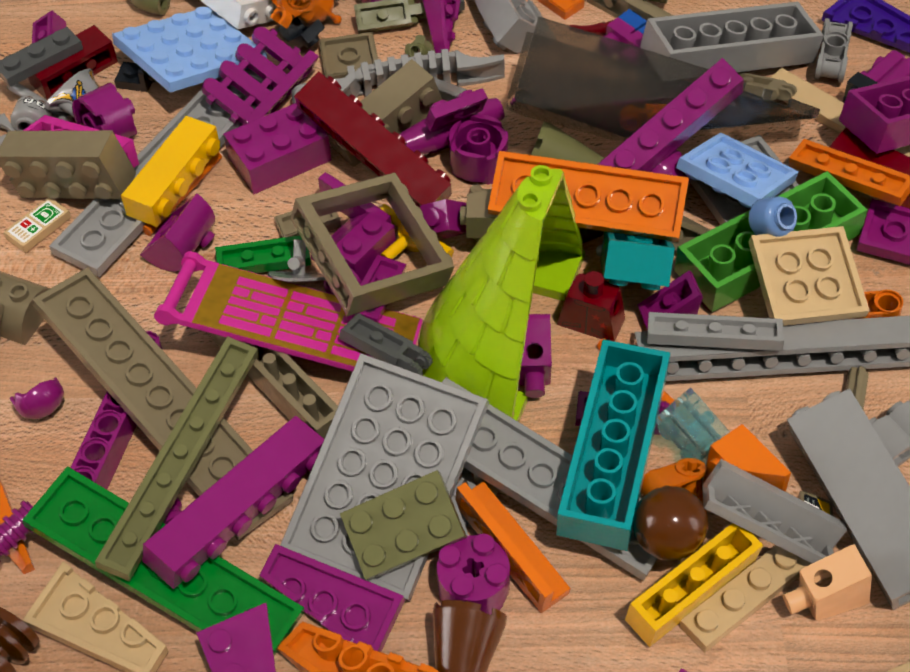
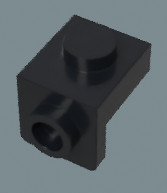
[276,17,325,49]

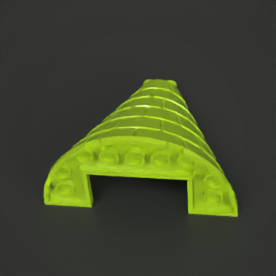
[419,165,585,422]

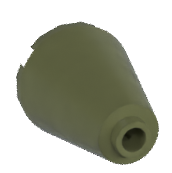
[531,121,604,164]

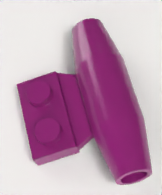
[400,88,505,155]

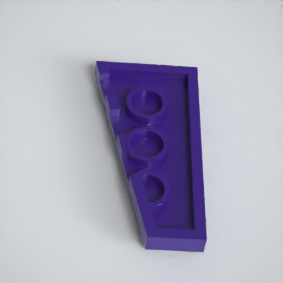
[822,0,910,53]

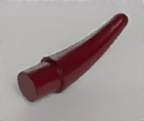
[569,20,613,36]

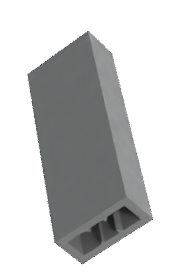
[787,388,910,610]

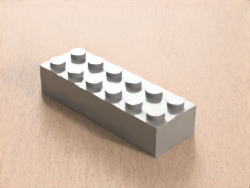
[640,2,824,82]

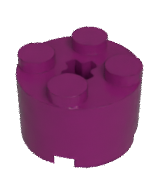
[72,83,137,138]
[449,115,508,185]
[437,533,510,615]

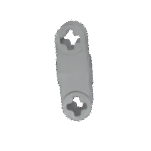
[814,18,853,83]

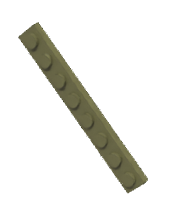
[95,336,258,581]

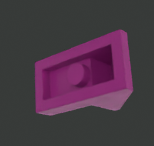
[637,270,703,329]

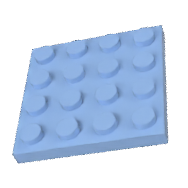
[112,7,267,93]

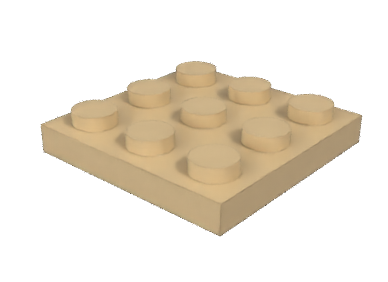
[748,226,870,326]

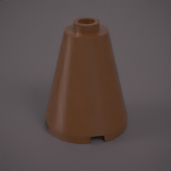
[433,600,507,672]

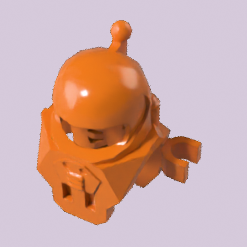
[270,0,342,29]

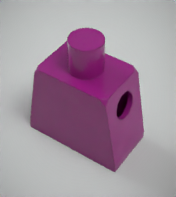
[518,314,552,398]

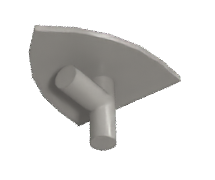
[268,239,326,282]

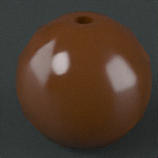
[633,485,709,561]

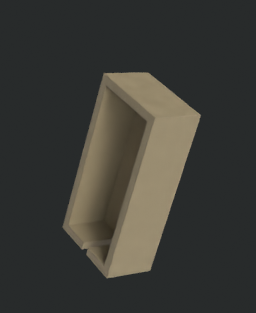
[0,130,136,199]

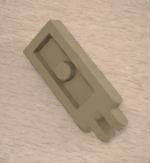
[737,72,797,101]

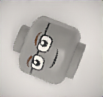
[10,95,52,131]

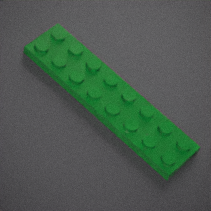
[22,466,304,656]

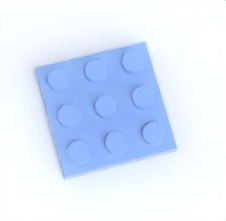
[676,132,799,208]

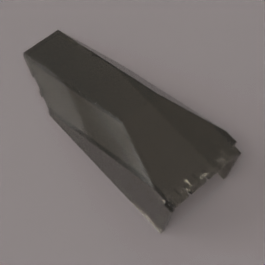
[505,17,820,141]

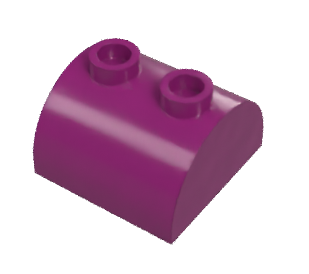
[140,193,215,272]

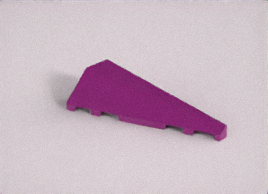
[423,0,460,53]

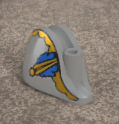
[44,68,100,117]

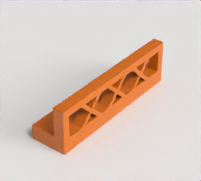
[789,139,910,209]
[456,481,571,613]

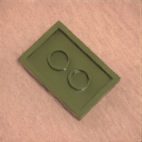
[340,470,467,581]

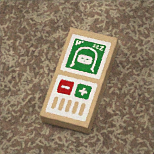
[3,197,71,253]

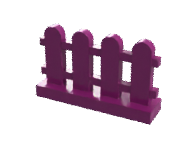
[202,26,319,126]

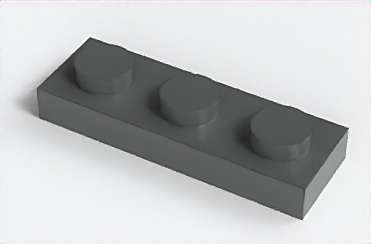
[0,27,83,87]

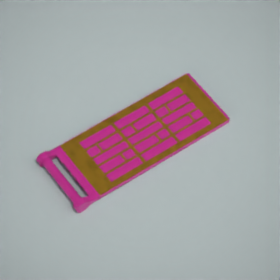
[154,251,423,372]

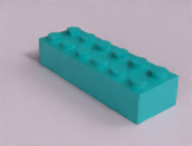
[556,339,671,551]

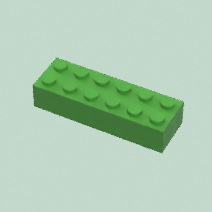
[674,171,868,312]

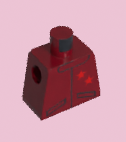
[557,271,625,341]

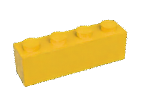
[121,116,220,227]
[625,523,763,647]

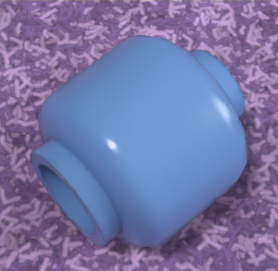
[749,196,797,237]

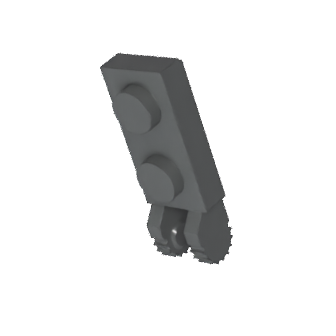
[339,313,433,375]

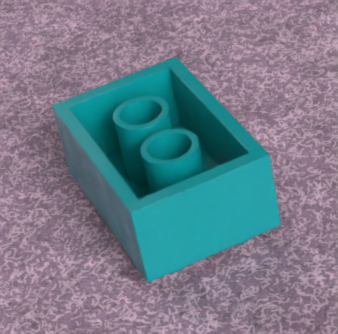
[600,231,675,290]

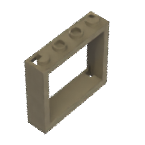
[290,173,455,316]

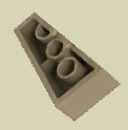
[327,59,442,167]

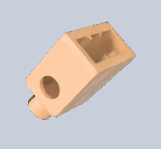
[782,544,872,621]

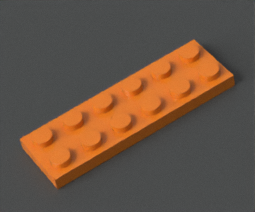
[488,151,689,242]

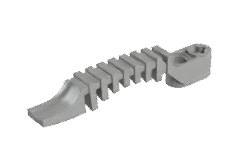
[291,49,505,104]

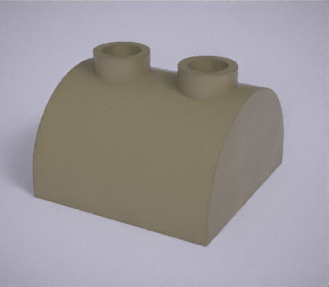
[0,271,51,345]

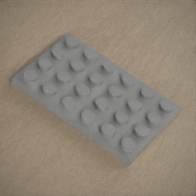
[280,353,489,601]

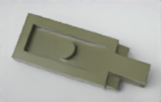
[354,0,427,34]

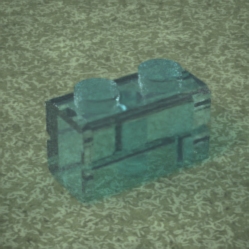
[657,387,730,464]

